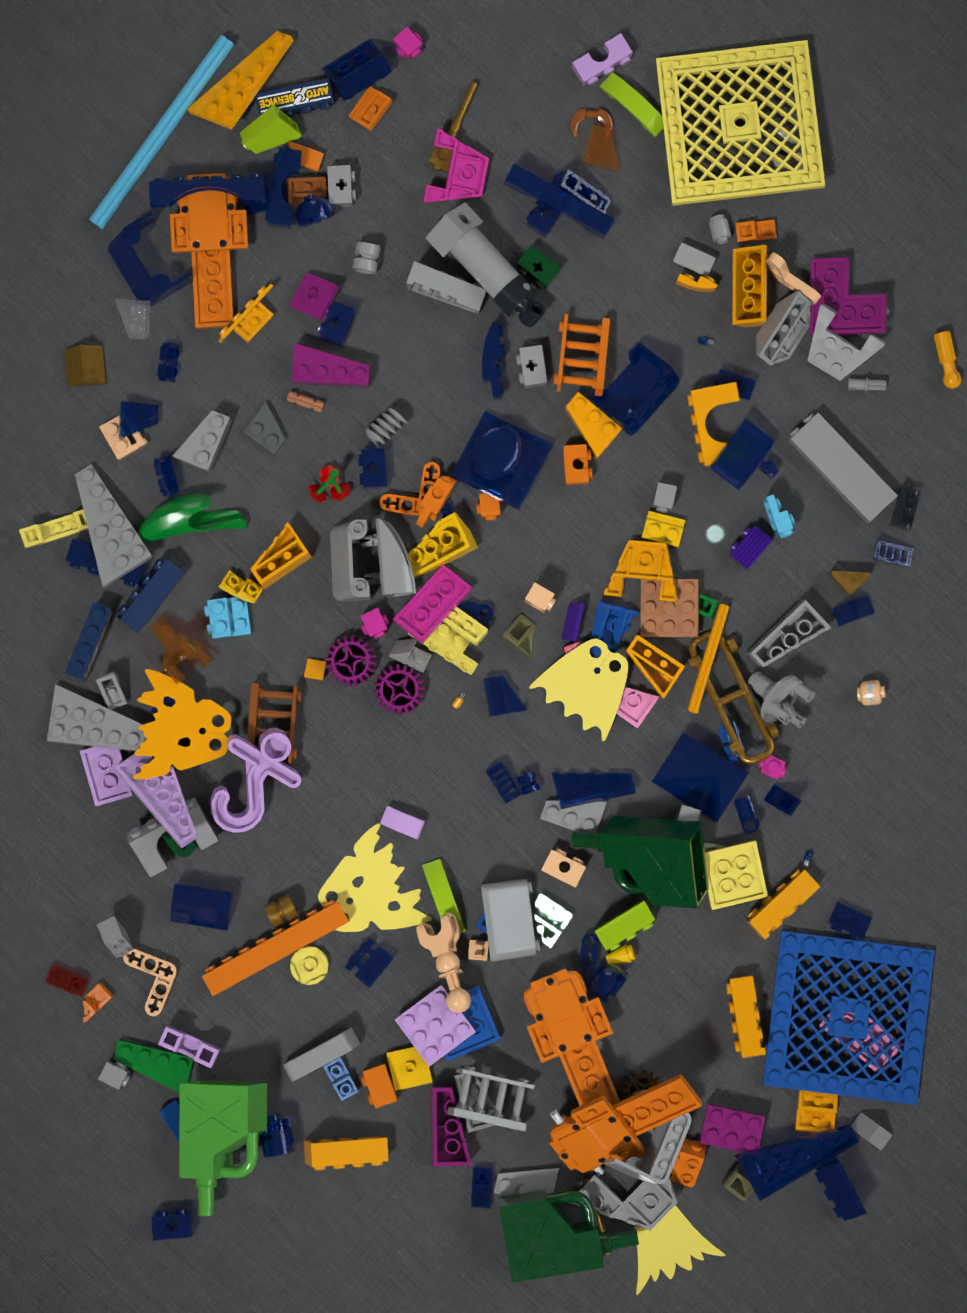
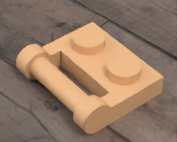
[100,410,148,460]

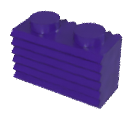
[729,526,773,571]

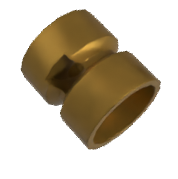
[264,894,299,928]

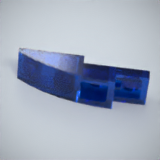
[482,321,506,401]

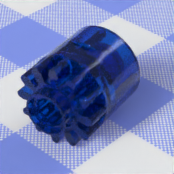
[259,1113,296,1158]

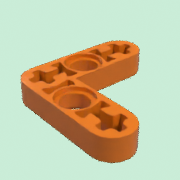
[380,462,440,517]

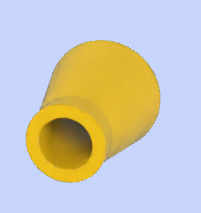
[606,944,636,965]

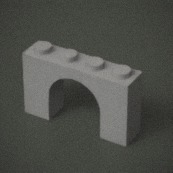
[126,797,218,878]

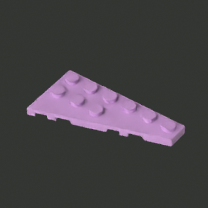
[115,754,197,849]

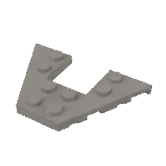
[568,1129,678,1231]

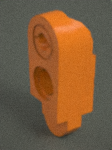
[416,476,457,528]

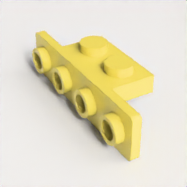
[408,622,478,675]

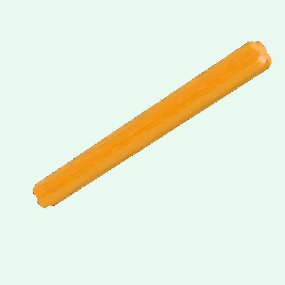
[688,604,729,714]

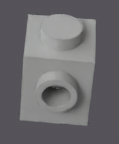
[653,482,677,513]
[98,1061,130,1090]

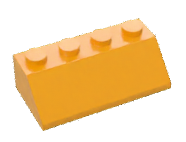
[732,245,767,328]

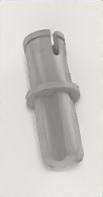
[848,377,887,392]

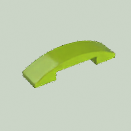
[599,72,664,137]
[422,859,466,933]

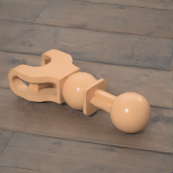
[416,913,471,1013]

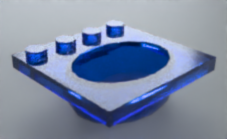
[451,411,553,510]

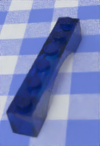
[503,164,614,239]
[149,174,266,208]

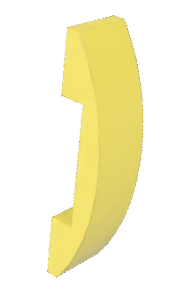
[19,509,88,548]

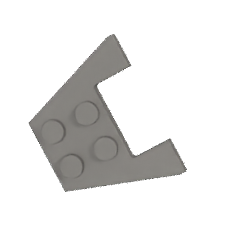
[808,303,886,381]

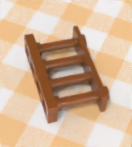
[247,683,302,764]

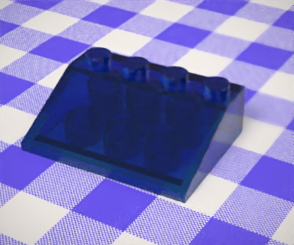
[652,732,749,822]

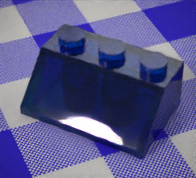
[322,39,392,101]
[170,883,234,931]
[814,1157,867,1221]

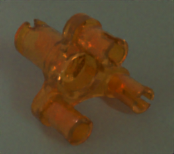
[150,618,213,685]

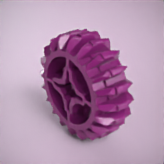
[325,635,377,687]
[373,664,425,716]

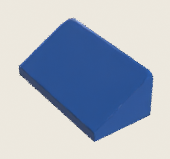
[159,1100,180,1142]

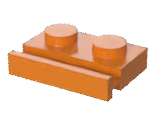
[348,86,393,132]

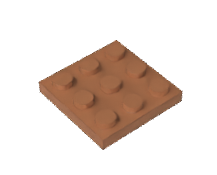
[640,579,699,637]

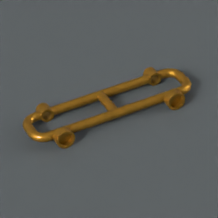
[688,631,780,764]

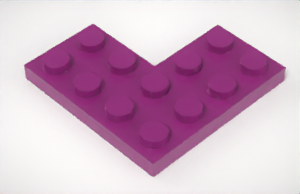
[810,257,887,336]

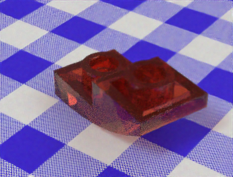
[45,964,89,997]

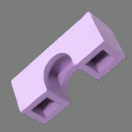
[572,33,633,86]
[158,1025,221,1068]

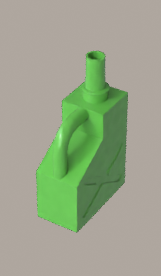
[179,1081,267,1216]

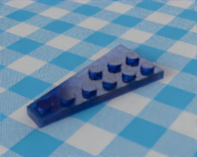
[734,1124,860,1201]

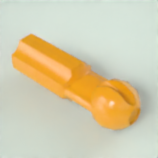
[934,331,962,389]

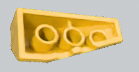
[408,512,478,579]

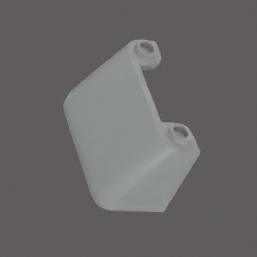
[330,520,371,601]
[481,878,540,962]

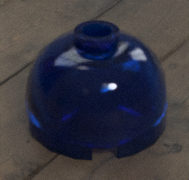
[296,194,335,228]
[591,964,628,1003]

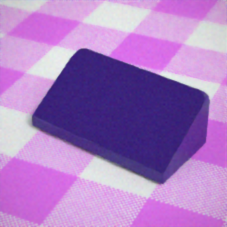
[562,602,584,642]

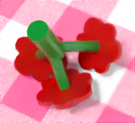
[308,465,350,503]

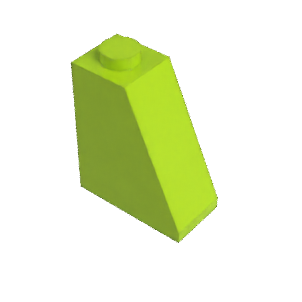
[240,105,302,154]

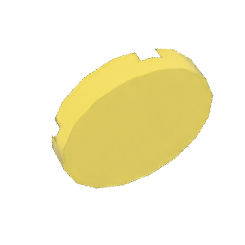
[290,946,329,985]

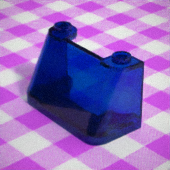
[588,342,680,436]

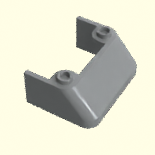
[604,1090,691,1184]

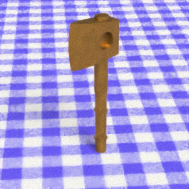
[428,82,478,174]

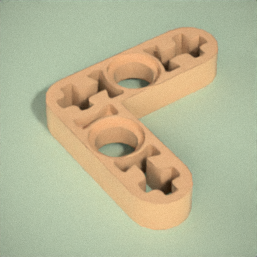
[766,252,821,305]
[123,948,177,1016]

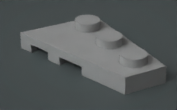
[540,801,607,833]
[494,1167,559,1196]

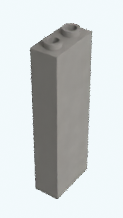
[789,413,898,524]

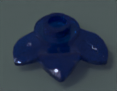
[458,601,493,629]

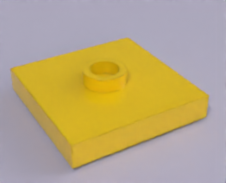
[386,1047,433,1091]

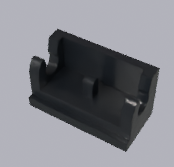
[890,487,920,531]

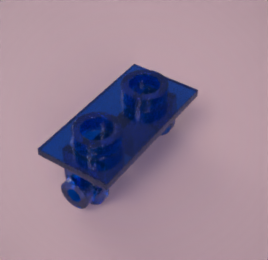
[157,342,180,383]
[153,455,180,497]

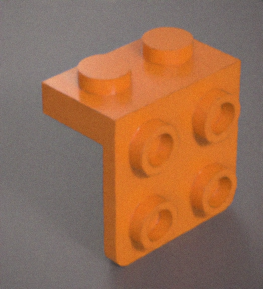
[669,1138,706,1187]

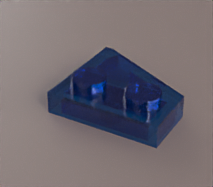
[483,676,527,717]

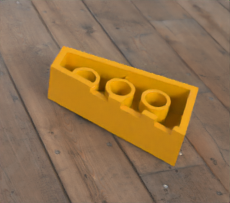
[747,869,820,939]
[726,975,766,1058]
[304,1136,388,1170]

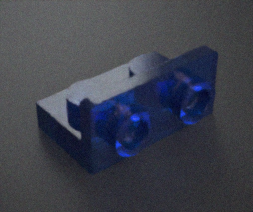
[827,902,872,941]

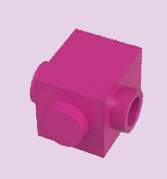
[393,27,423,60]
[360,608,389,639]
[758,756,787,780]

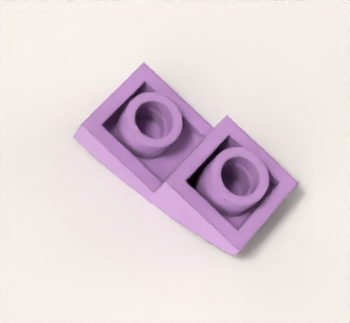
[380,806,425,839]

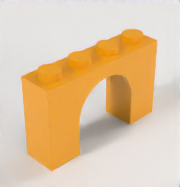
[687,382,750,466]

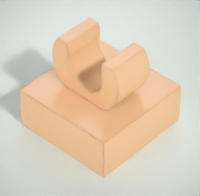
[468,940,489,961]

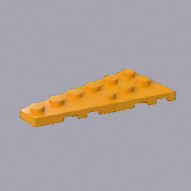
[187,31,294,130]

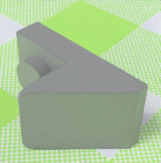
[389,639,432,673]
[96,672,127,710]

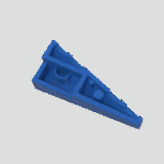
[590,600,639,674]

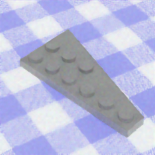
[75,464,153,588]
[47,684,147,751]

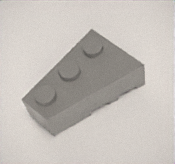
[173,410,232,473]

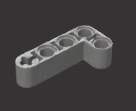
[283,1027,360,1082]

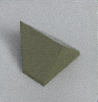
[503,614,536,661]
[721,1153,757,1202]

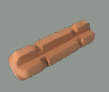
[287,391,324,412]

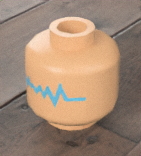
[857,680,886,706]

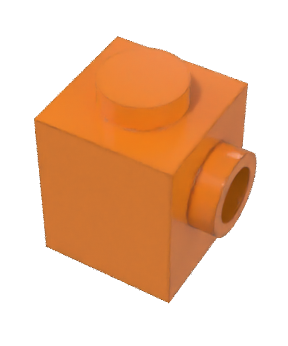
[476,492,501,521]

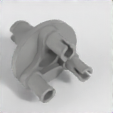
[748,672,815,728]

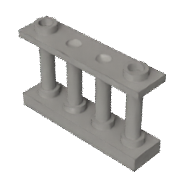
[447,1066,535,1131]

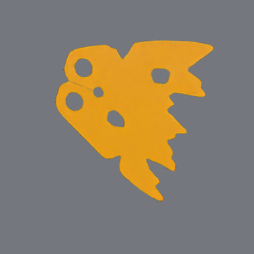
[133,669,231,779]

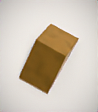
[830,571,870,596]

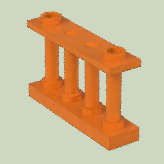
[554,314,610,396]

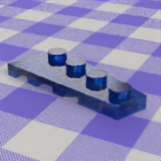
[552,772,636,809]

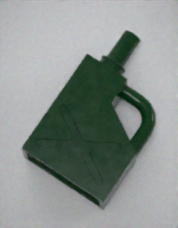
[571,816,709,909]
[498,1190,639,1283]

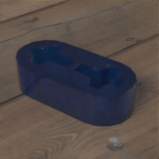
[580,933,599,970]

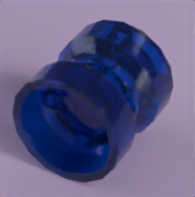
[517,771,541,795]

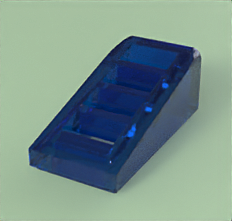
[872,540,914,567]
[486,761,522,804]

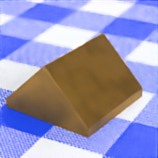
[64,345,106,388]

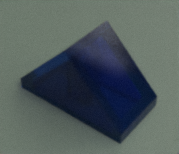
[832,596,875,626]
[764,784,801,817]

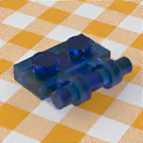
[345,937,394,988]

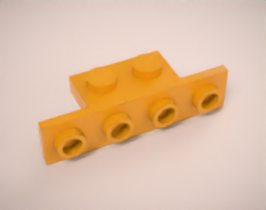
[218,284,274,343]

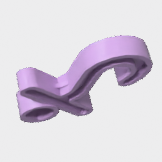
[210,728,301,833]

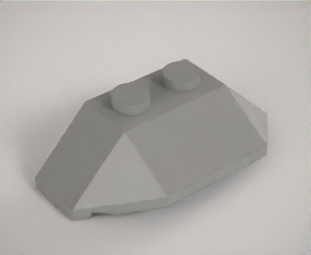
[756,291,812,365]

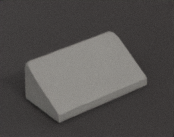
[673,243,716,276]

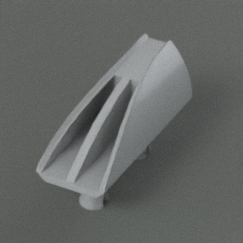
[361,519,416,597]

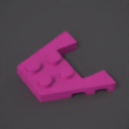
[422,129,489,203]

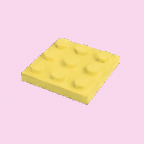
[705,840,768,910]

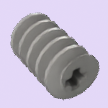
[365,407,407,449]

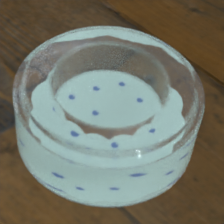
[705,524,725,543]

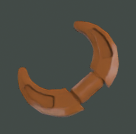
[570,108,613,138]

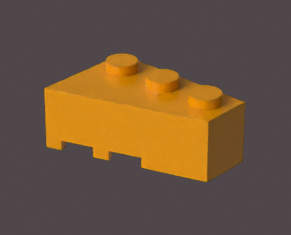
[625,635,685,699]

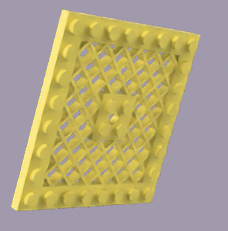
[656,40,825,206]

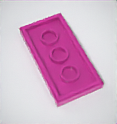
[393,564,472,644]

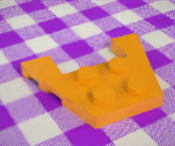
[604,540,678,603]

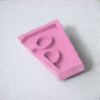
[616,687,659,728]

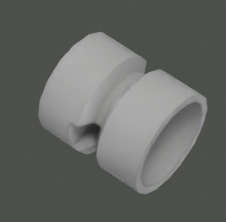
[352,242,381,274]

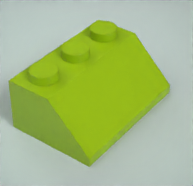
[594,900,655,951]

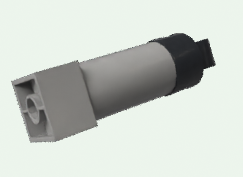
[426,202,545,328]

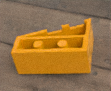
[565,392,622,460]
[250,522,312,590]

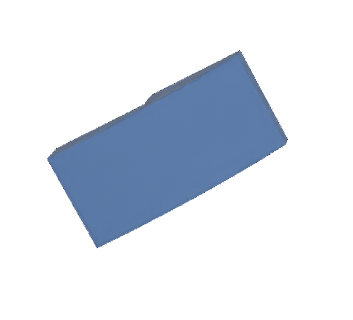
[323,1057,359,1101]

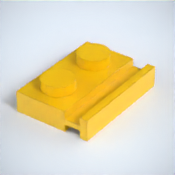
[641,511,686,548]

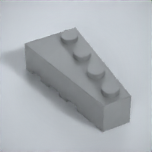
[406,261,487,314]
[746,600,831,667]

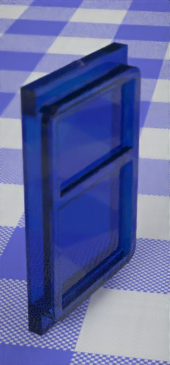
[709,418,775,490]

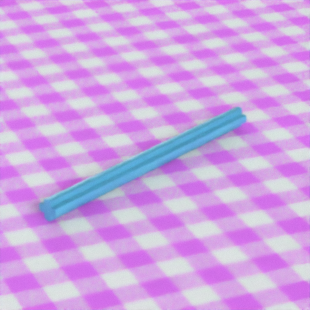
[89,35,234,229]

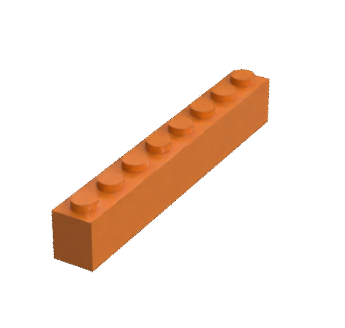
[202,900,349,996]

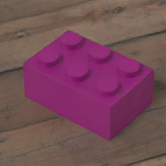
[699,1103,765,1155]

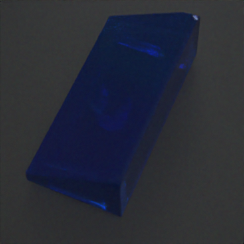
[714,369,756,400]

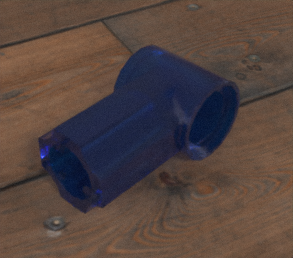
[733,796,759,835]

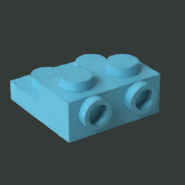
[763,495,795,539]
[204,597,251,639]

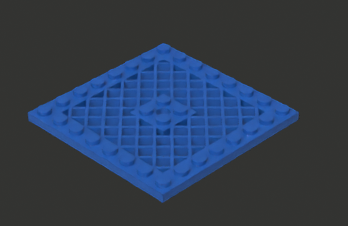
[762,931,934,1105]

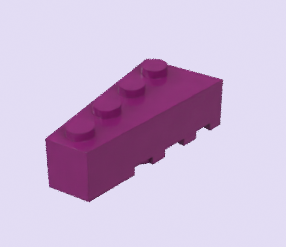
[292,343,370,388]
[430,1085,472,1166]

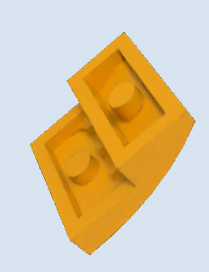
[795,1090,838,1135]

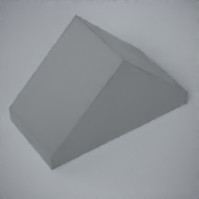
[850,1112,892,1150]

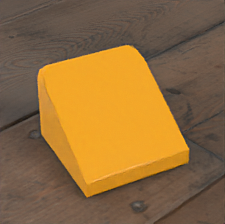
[304,659,327,681]

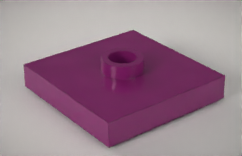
[289,272,339,321]

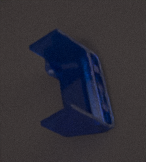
[108,212,193,307]

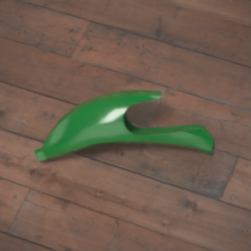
[137,494,247,543]

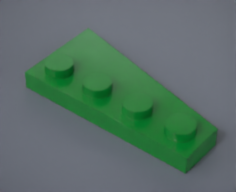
[114,1040,194,1093]

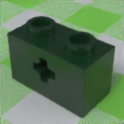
[517,245,561,289]

